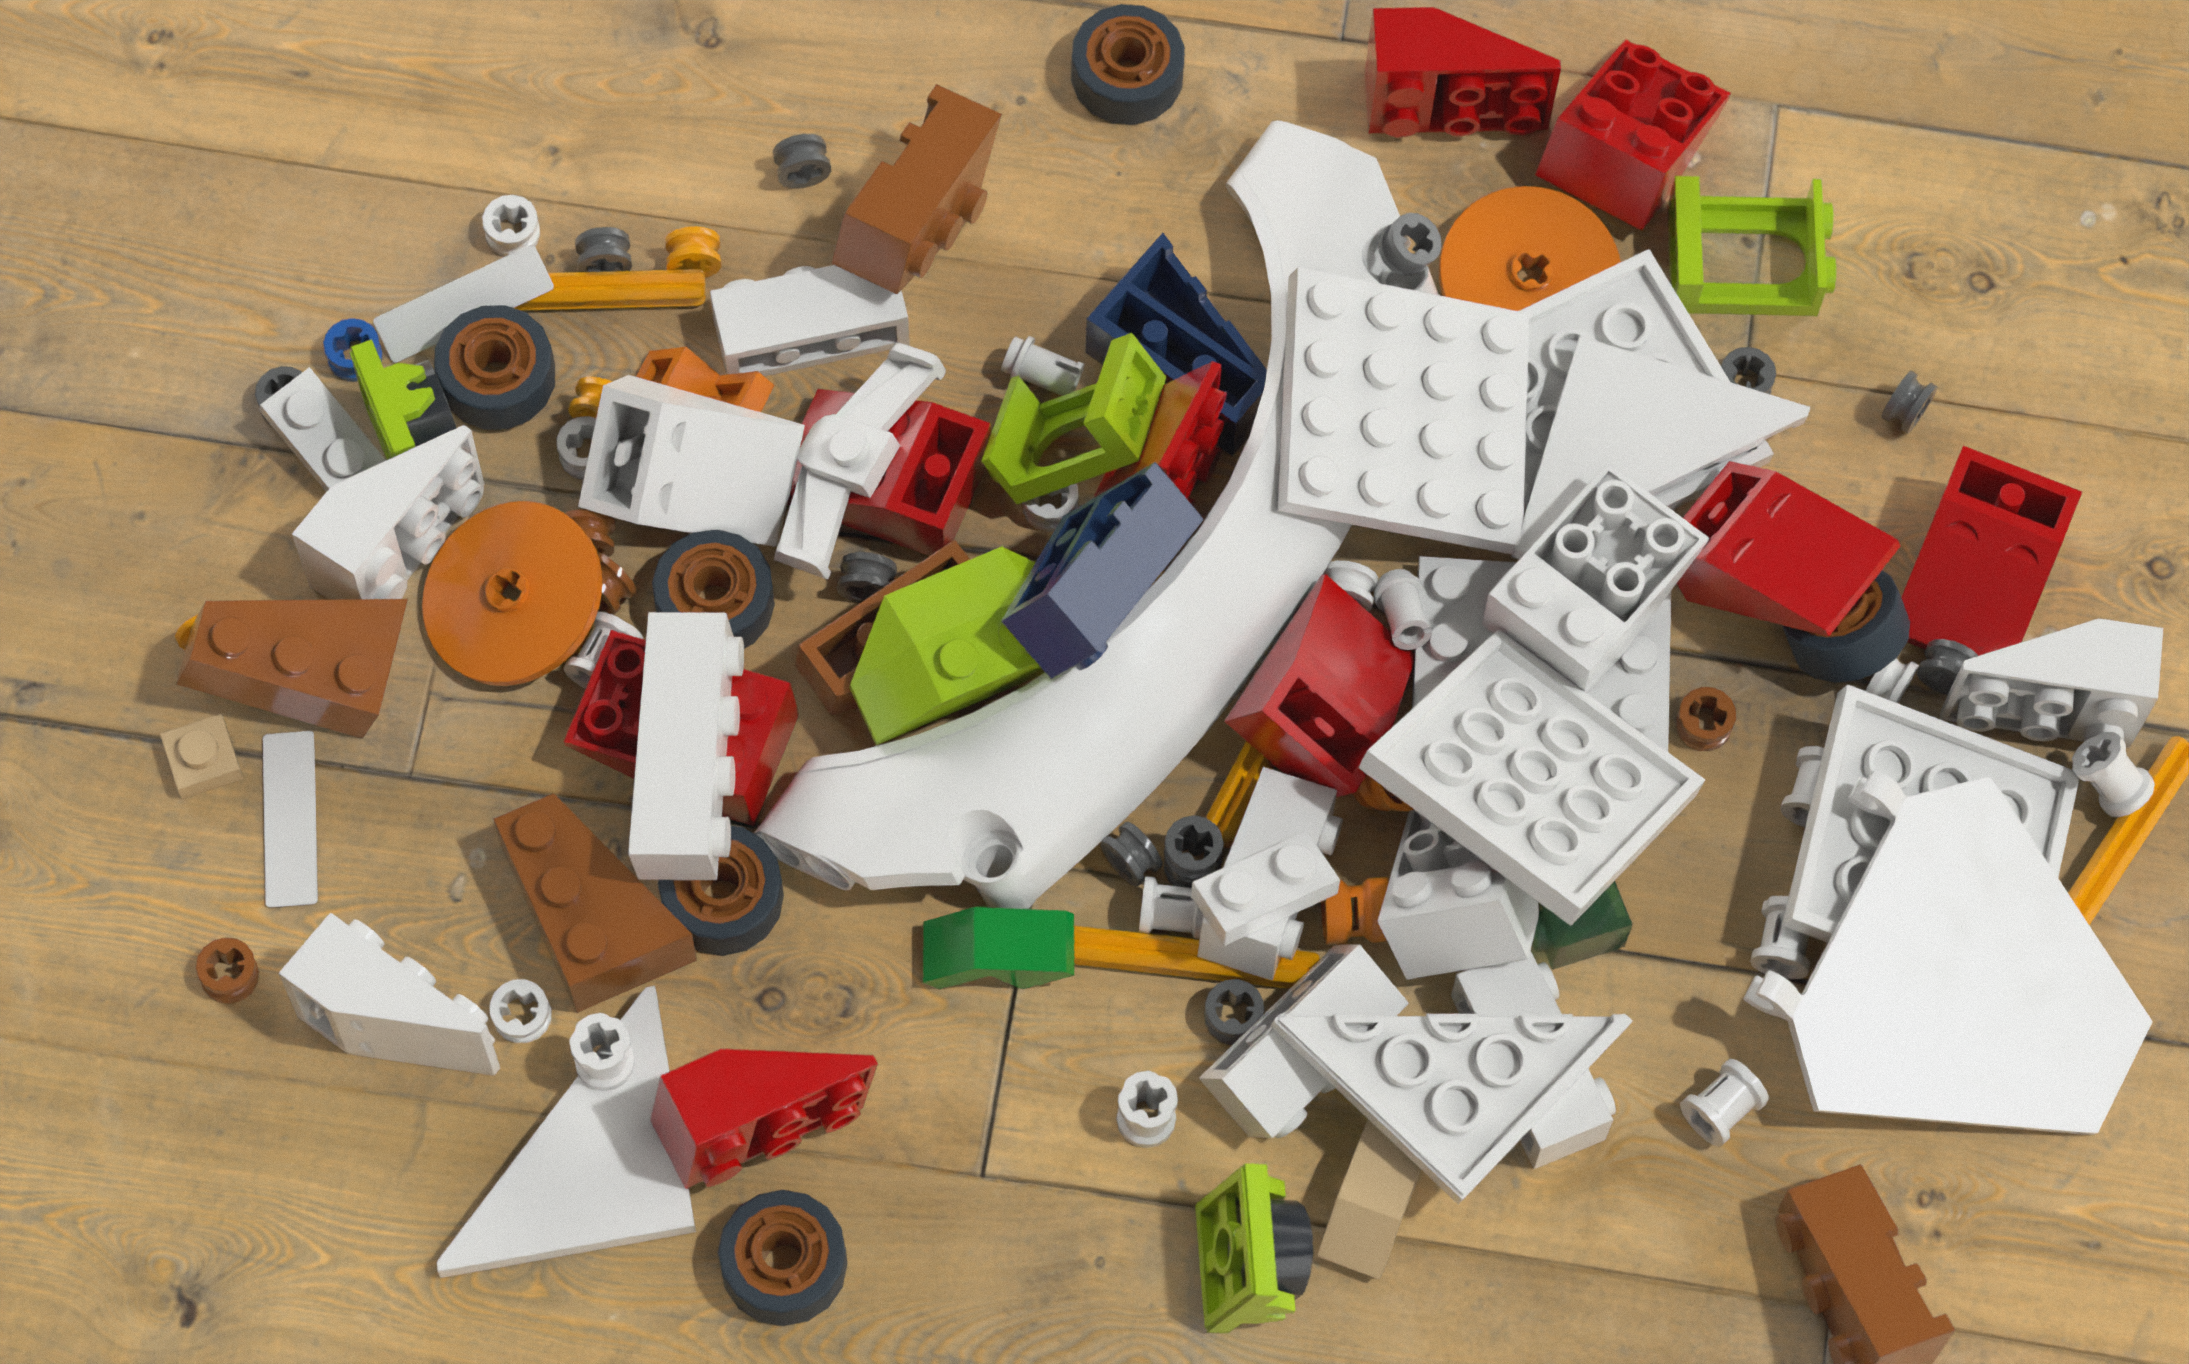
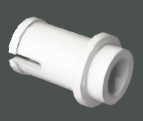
[1001,336,1085,396]
[1374,569,1432,650]

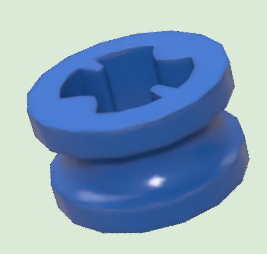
[323,318,383,382]

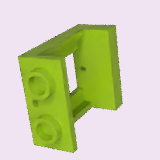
[1667,176,1836,316]
[981,333,1166,504]

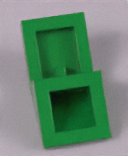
[923,907,1075,990]

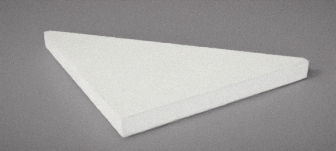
[1512,336,1810,559]
[437,986,696,1278]
[1271,1014,1632,1205]

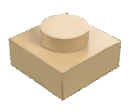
[160,714,244,799]

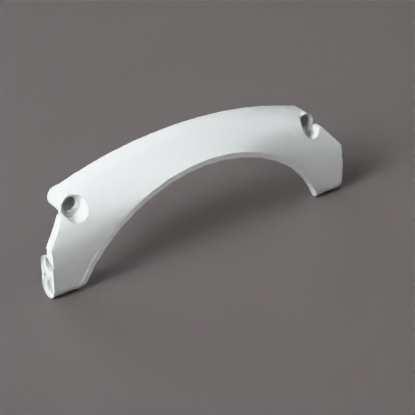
[754,120,1439,909]

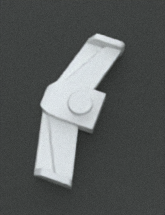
[774,342,946,579]

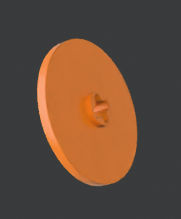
[1439,186,1621,311]
[422,501,602,686]

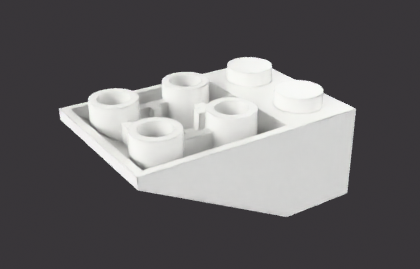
[578,375,805,547]
[292,425,484,599]
[1482,462,1709,694]
[1940,618,2163,748]
[1378,810,1539,980]
[279,912,500,1076]

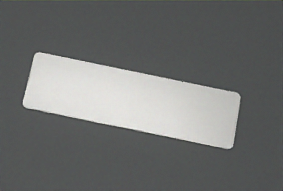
[373,245,554,363]
[263,731,318,907]

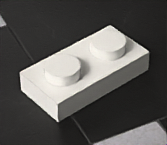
[259,367,386,492]
[1191,830,1340,946]

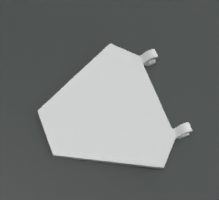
[1743,770,2153,1135]

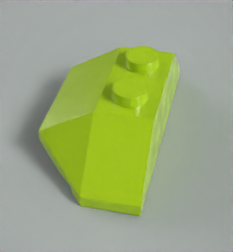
[849,547,1045,745]

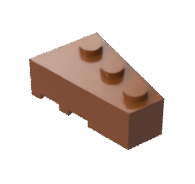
[831,84,1002,294]
[795,540,970,716]
[176,599,408,739]
[493,793,697,1013]
[1775,1164,1956,1364]

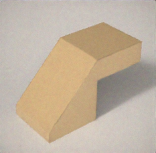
[1317,1119,1421,1280]

